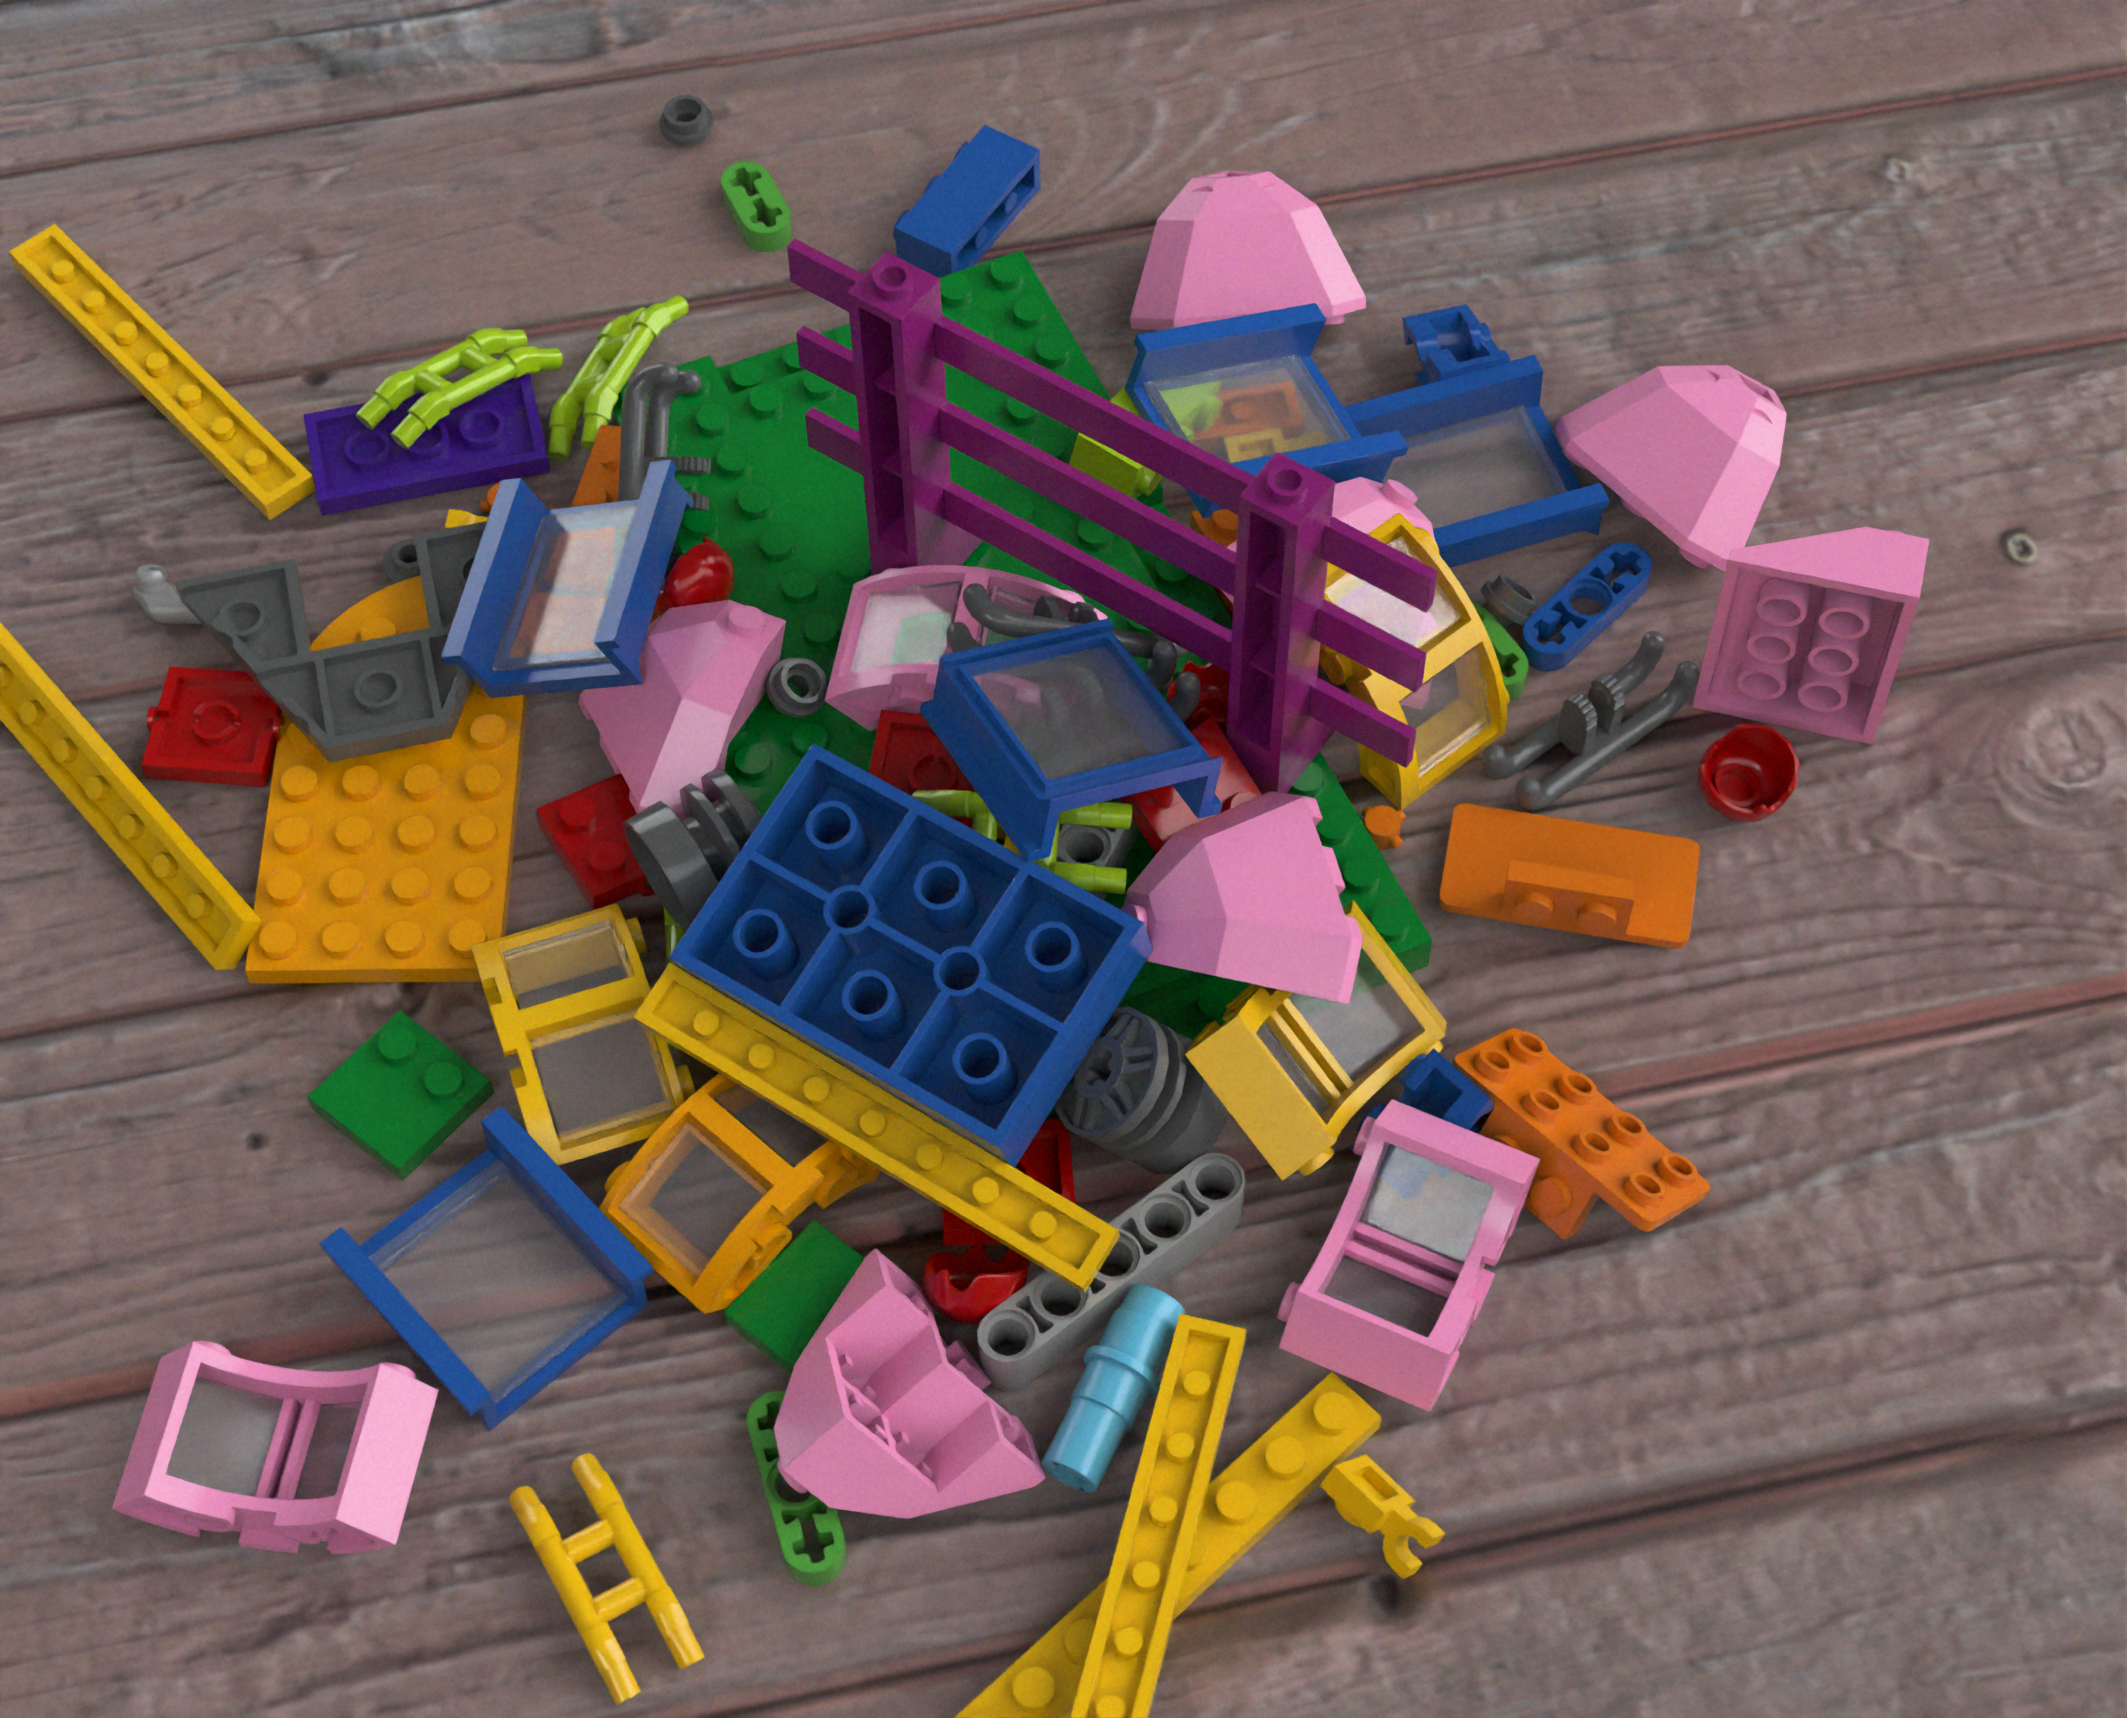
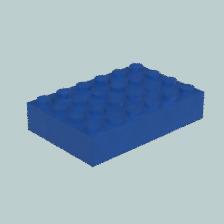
[669,743,1153,1168]

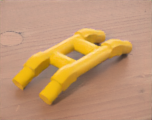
[509,1453,705,1705]

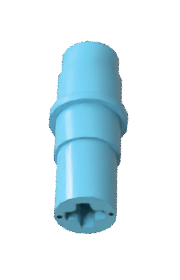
[1041,1284,1185,1493]

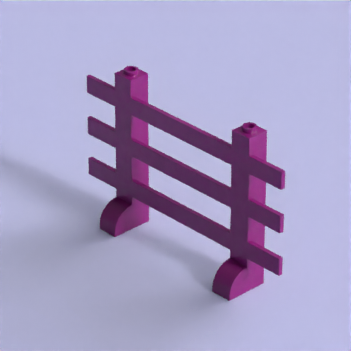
[787,238,1438,795]

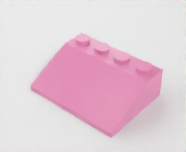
[1692,527,1930,745]

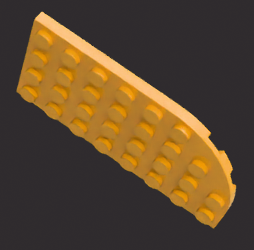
[245,575,539,984]

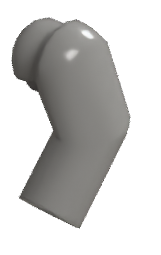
[132,564,202,624]

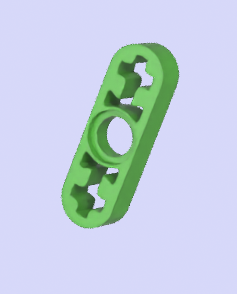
[747,1391,847,1586]

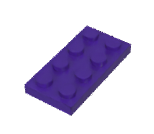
[303,374,551,516]

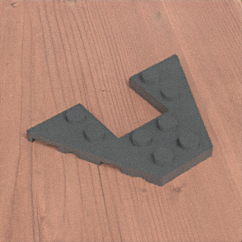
[175,521,487,763]

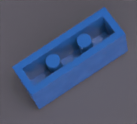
[893,125,1040,278]

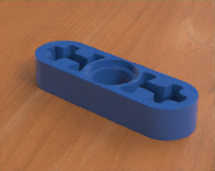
[1520,542,1652,671]

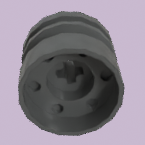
[622,767,763,932]
[1055,1006,1228,1174]

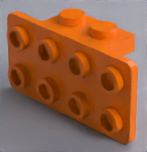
[1438,803,1700,949]
[1451,1028,1710,1240]

